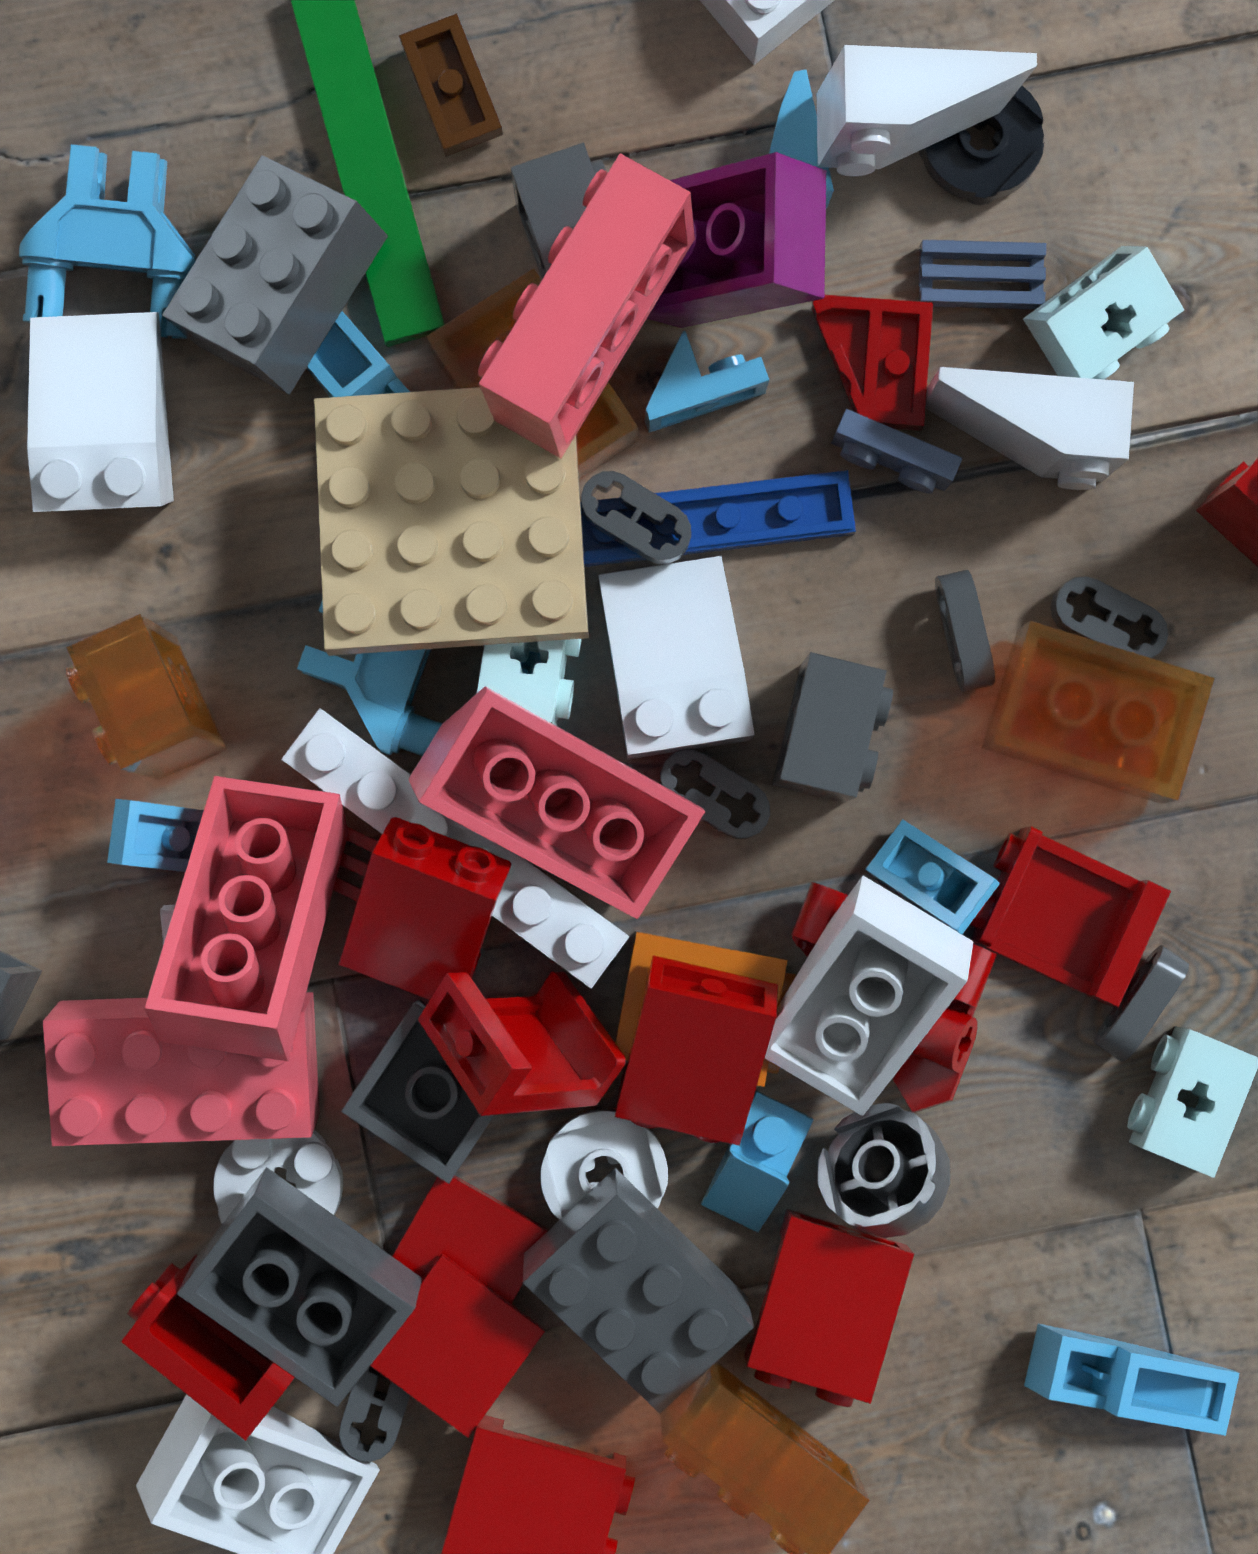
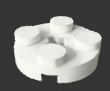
[541,1109,668,1219]
[214,1130,343,1224]

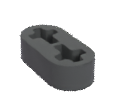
[581,471,691,564]
[935,570,995,692]
[1050,576,1168,664]
[660,749,770,839]
[1094,945,1189,1062]
[339,1366,410,1462]

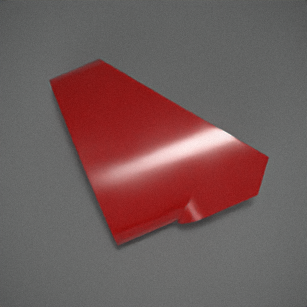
[791,882,997,1113]

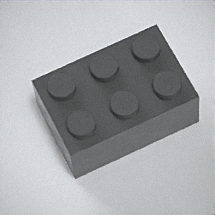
[162,155,388,395]
[177,1167,422,1407]
[523,1168,754,1414]

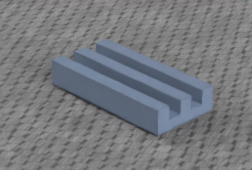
[919,240,1046,309]

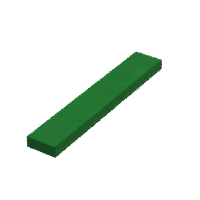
[291,0,446,347]

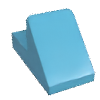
[645,331,769,433]
[107,799,204,872]
[865,819,1000,934]
[701,1090,814,1232]

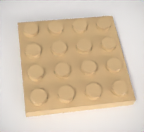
[314,387,589,656]

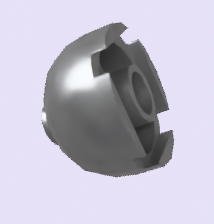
[818,1103,950,1238]

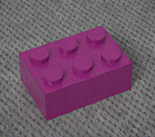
[647,152,826,328]

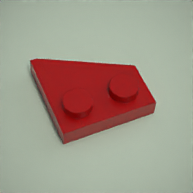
[811,295,933,431]

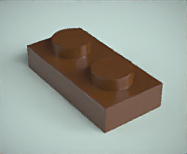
[399,13,503,157]

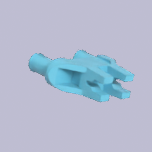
[19,144,197,339]
[297,600,443,756]

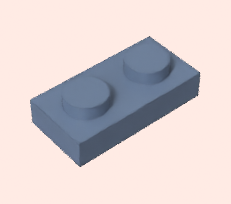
[831,409,962,494]

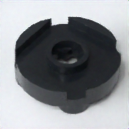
[919,85,1045,205]

